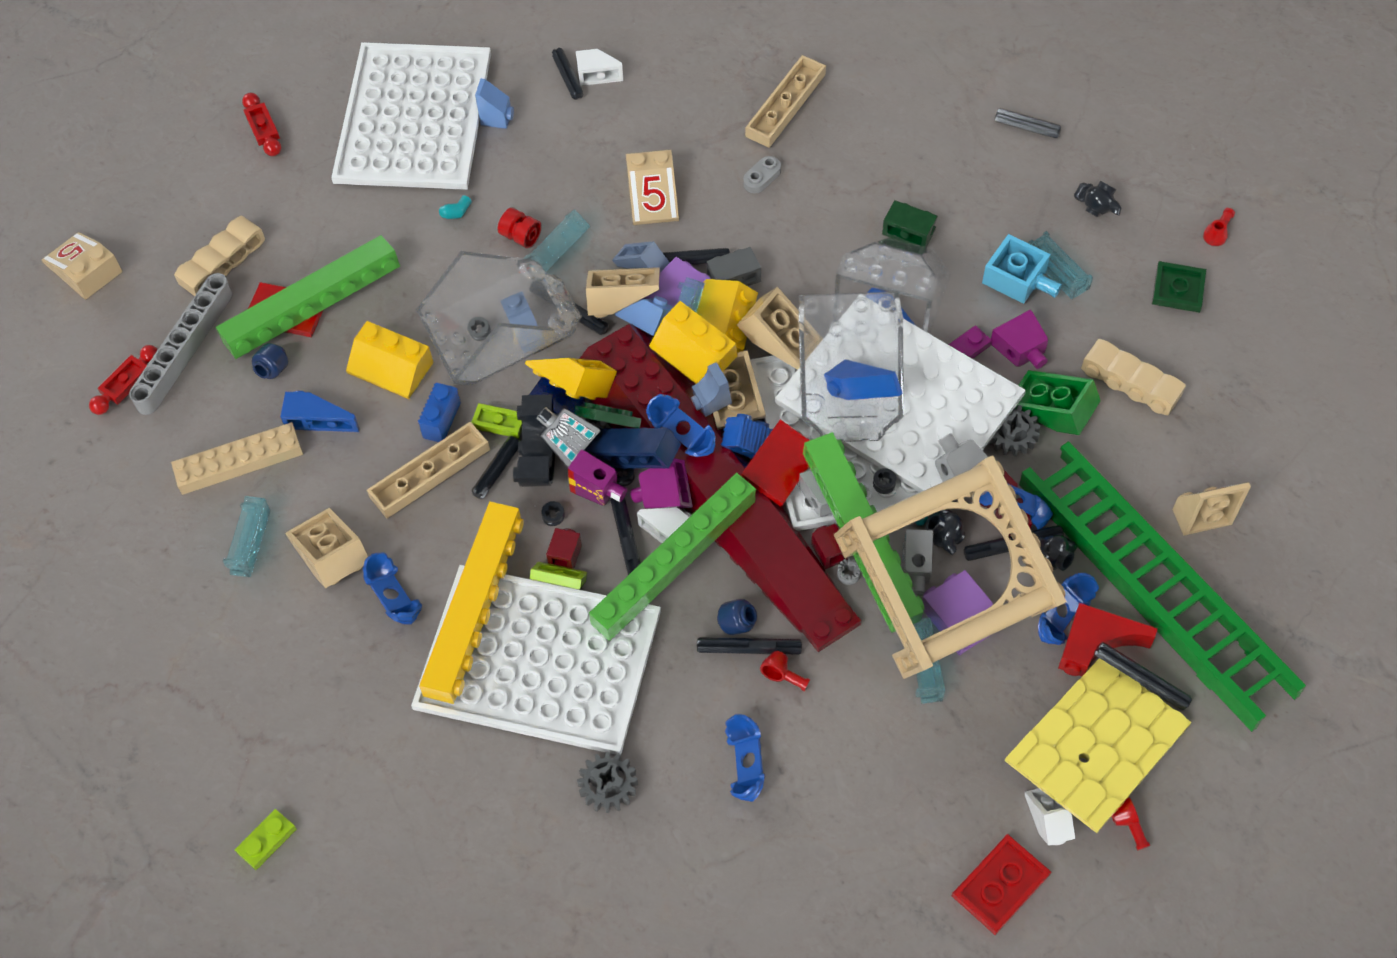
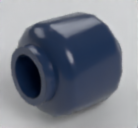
[251,343,288,379]
[717,599,757,635]

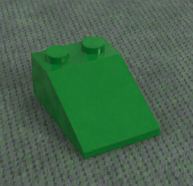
[1014,370,1101,435]

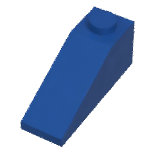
[824,359,903,400]
[280,391,359,432]

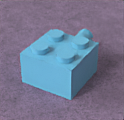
[982,234,1062,304]

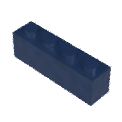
[584,427,681,469]

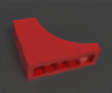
[1058,603,1158,676]

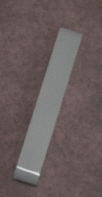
[129,273,232,415]

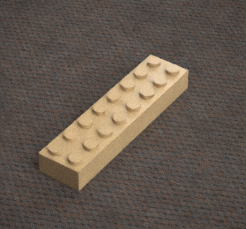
[745,55,826,148]
[171,422,303,495]
[367,422,490,519]

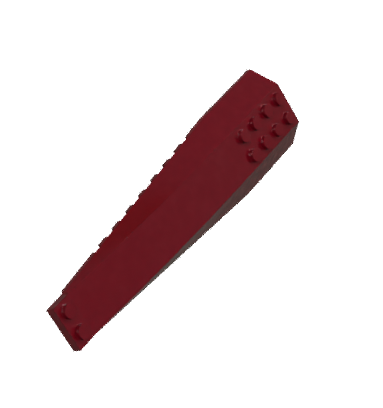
[579,324,861,652]

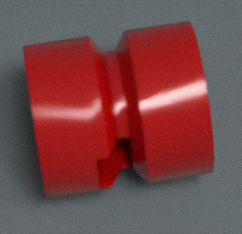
[498,207,542,248]

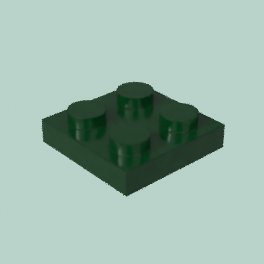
[1152,261,1207,313]
[574,402,641,428]

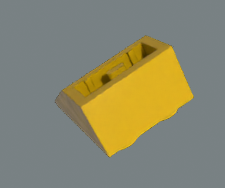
[525,358,617,400]

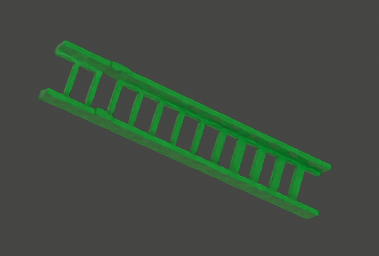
[1019,441,1306,732]

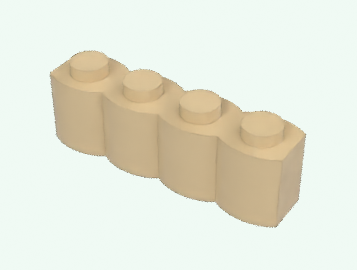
[174,216,265,296]
[1081,339,1186,415]

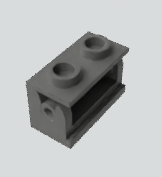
[707,247,761,286]

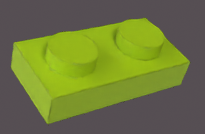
[471,403,522,438]
[530,562,587,589]
[235,809,297,870]

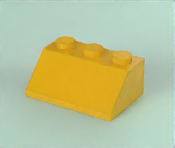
[695,279,758,353]
[649,301,737,384]
[346,321,434,399]

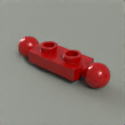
[242,92,281,156]
[89,345,158,415]

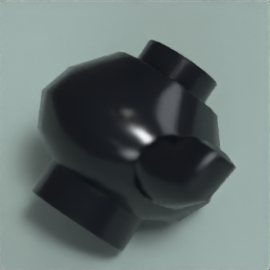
[1074,181,1122,217]
[926,509,965,555]
[1039,535,1077,571]

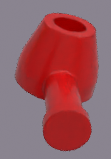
[1203,208,1235,246]
[760,651,810,691]
[1112,797,1151,851]

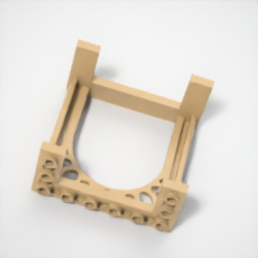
[834,455,1067,679]

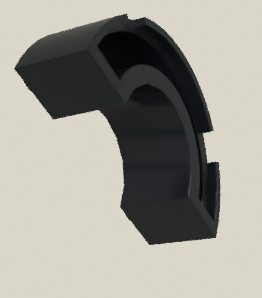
[513,395,555,487]

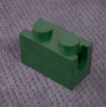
[882,200,938,250]

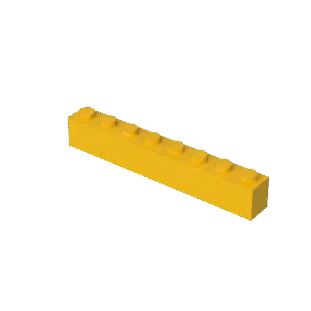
[419,501,524,704]

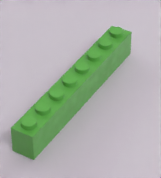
[216,235,400,359]
[803,432,925,633]
[589,473,756,642]

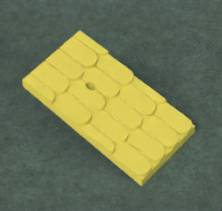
[1005,658,1191,833]

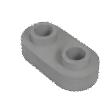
[743,156,781,193]

